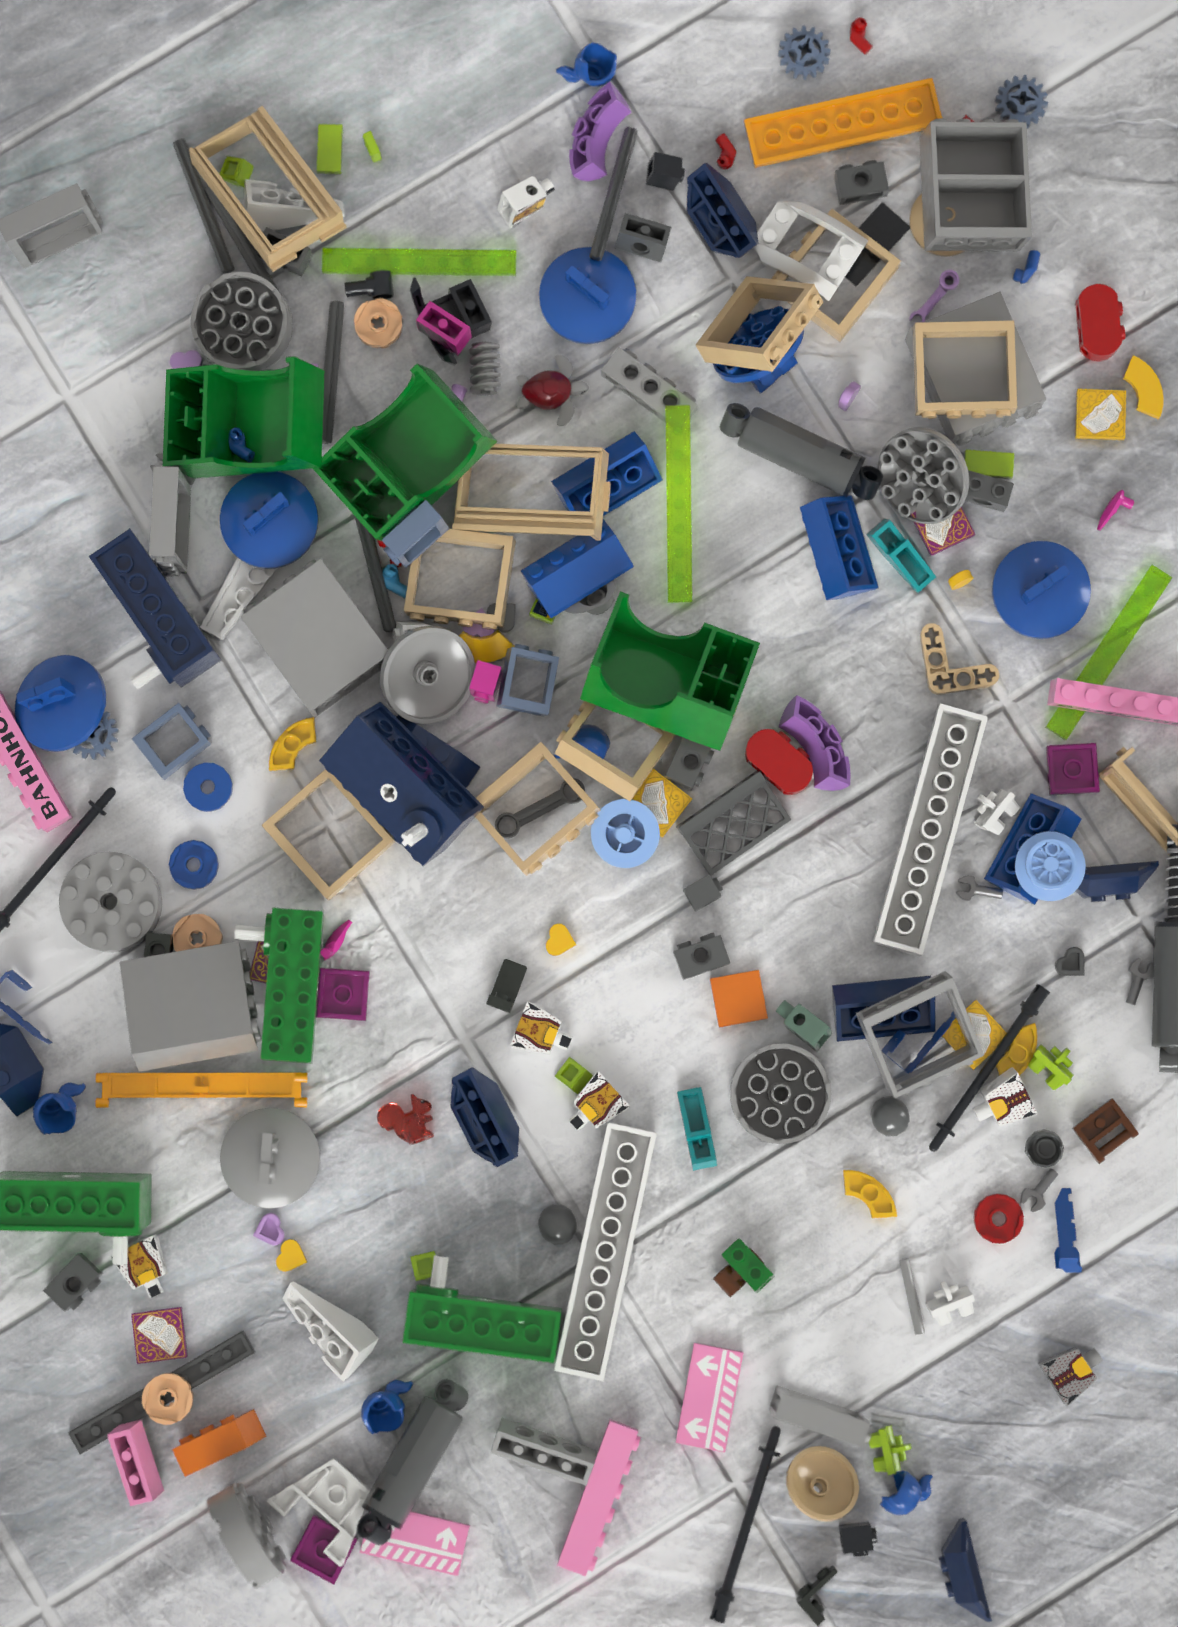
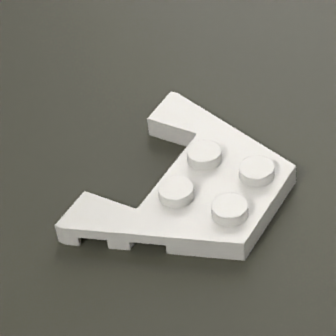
[267,1458,371,1567]

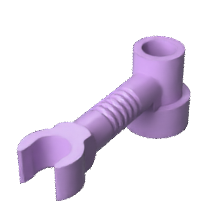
[909,270,959,322]

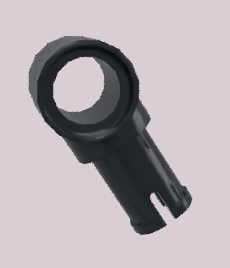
[344,270,394,300]

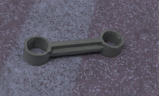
[495,778,585,839]

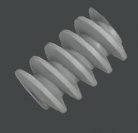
[469,342,501,395]

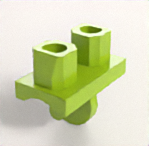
[1028,1044,1074,1090]
[869,1425,912,1475]

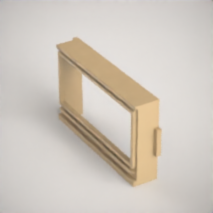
[189,106,347,272]
[452,444,611,541]
[1099,747,1178,855]

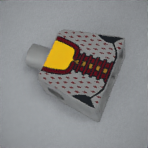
[1038,1347,1103,1406]

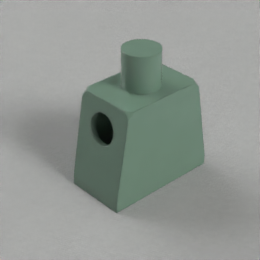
[776,1000,832,1052]

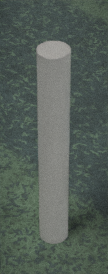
[899,1259,925,1335]

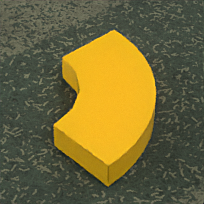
[1123,355,1164,419]
[458,630,515,663]
[269,717,317,771]
[996,1023,1037,1076]
[843,1170,897,1218]

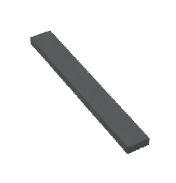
[68,1330,255,1454]

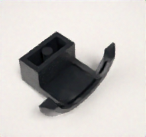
[410,277,492,365]

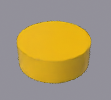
[948,570,973,590]

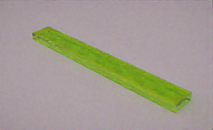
[322,248,516,276]
[665,405,692,603]
[1045,565,1173,741]

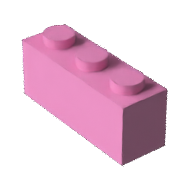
[107,1420,164,1506]

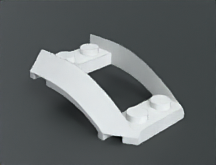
[754,201,869,301]

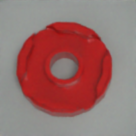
[973,1194,1024,1244]

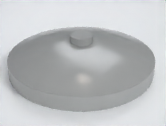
[380,626,475,724]

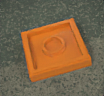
[710,970,768,1028]

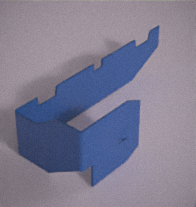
[0,970,53,1044]
[881,1011,955,1074]
[1054,1188,1082,1273]

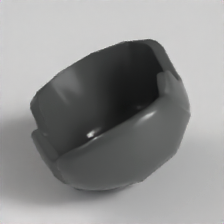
[870,1096,910,1136]
[1025,1129,1064,1168]
[538,1205,577,1245]

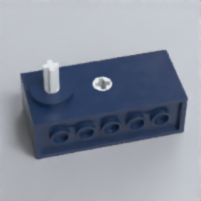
[89,529,221,690]
[319,701,484,866]

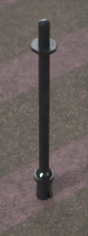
[0,787,116,932]
[929,984,1050,1152]
[709,1426,781,1623]

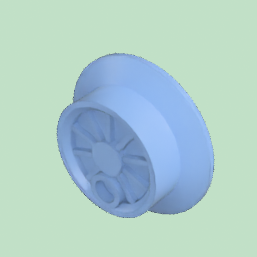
[591,799,660,868]
[1015,832,1085,901]

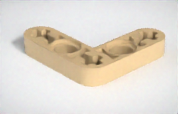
[920,623,999,695]

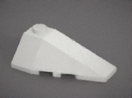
[244,179,345,231]
[282,1281,379,1382]

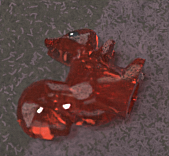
[377,1094,434,1145]

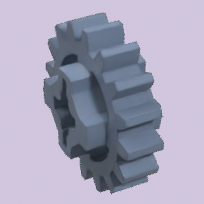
[778,26,831,80]
[995,75,1048,128]
[73,711,119,760]

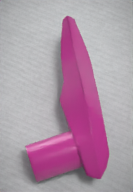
[1097,490,1134,531]
[321,920,353,961]

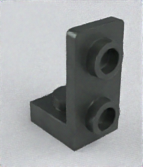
[486,959,527,1013]
[796,1566,838,1626]

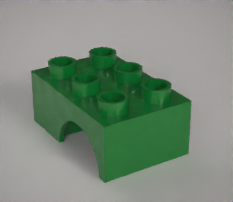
[162,356,325,479]
[313,364,498,541]
[580,591,760,751]

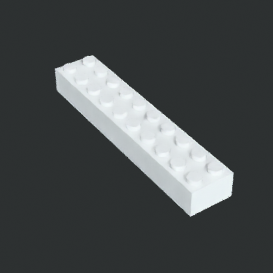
[872,703,988,957]
[554,1123,657,1381]

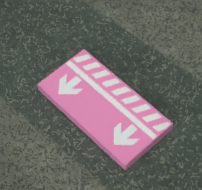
[676,1343,743,1452]
[360,1511,470,1576]

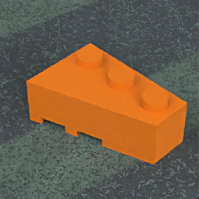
[172,1409,266,1477]

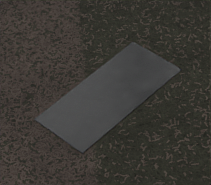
[845,202,910,287]

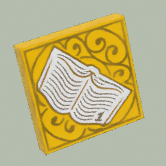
[1075,389,1126,440]
[632,769,692,838]
[942,1000,1006,1070]

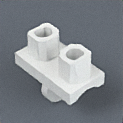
[974,789,1020,835]
[925,1281,975,1326]

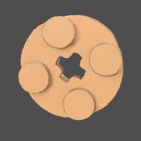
[354,298,403,348]
[172,914,223,952]
[142,1373,193,1425]

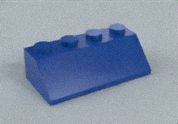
[551,431,663,516]
[800,495,879,600]
[521,519,634,618]
[984,793,1082,905]

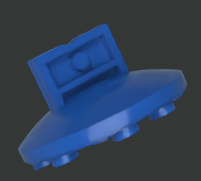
[539,247,636,344]
[713,306,804,393]
[220,472,318,569]
[992,541,1091,639]
[15,655,106,752]

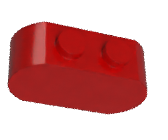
[1075,284,1125,361]
[745,729,813,795]

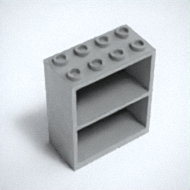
[919,118,1032,251]
[905,292,1046,446]
[240,559,388,718]
[120,941,261,1072]

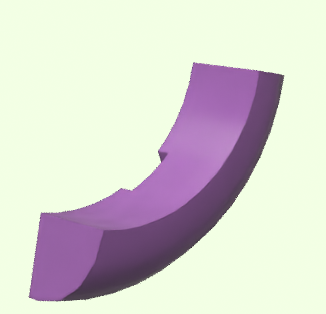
[569,82,631,181]
[779,695,851,791]

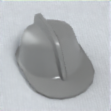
[564,580,616,615]

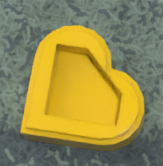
[546,924,576,956]
[276,1239,308,1272]

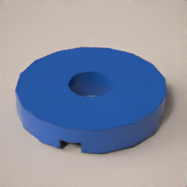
[183,763,233,812]
[169,840,219,890]

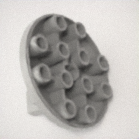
[877,427,969,524]
[220,1108,320,1208]

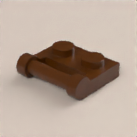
[1072,1098,1139,1164]

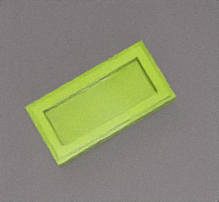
[317,124,343,174]
[964,449,1014,479]

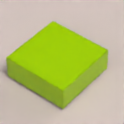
[363,131,382,163]
[410,1251,436,1281]

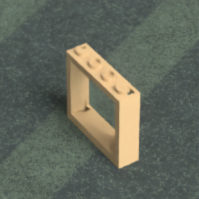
[772,209,901,342]
[696,276,823,372]
[913,320,1017,419]
[404,529,516,630]
[554,701,676,801]
[476,742,600,876]
[262,769,395,901]

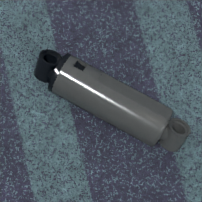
[720,403,883,500]
[357,1379,468,1545]

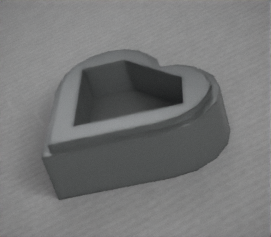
[487,603,515,633]
[1055,947,1085,976]

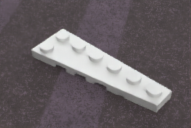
[200,558,278,640]

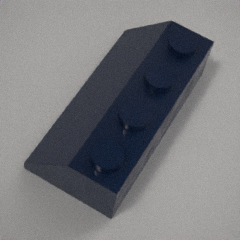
[832,975,936,1042]

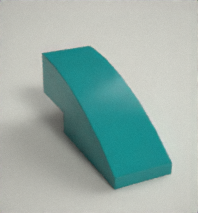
[866,519,936,593]
[677,1087,717,1171]

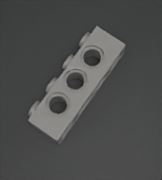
[601,347,697,432]
[491,1418,597,1485]

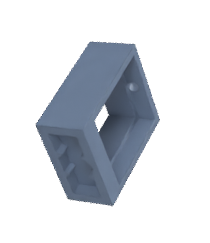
[382,500,449,568]
[496,644,559,717]
[132,703,211,780]

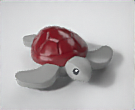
[517,355,589,426]

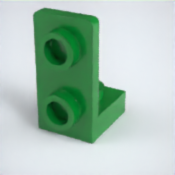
[722,1239,775,1293]

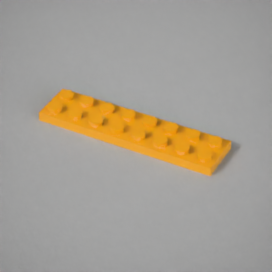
[744,78,942,168]

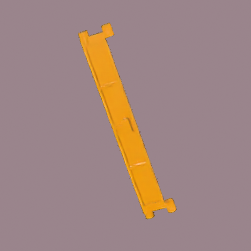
[95,1072,308,1108]

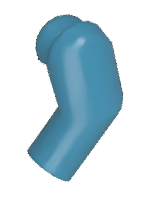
[383,564,407,599]

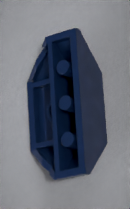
[687,163,759,258]
[396,715,481,788]
[1075,861,1159,902]
[0,1023,44,1117]
[451,1067,519,1167]
[938,1518,992,1622]

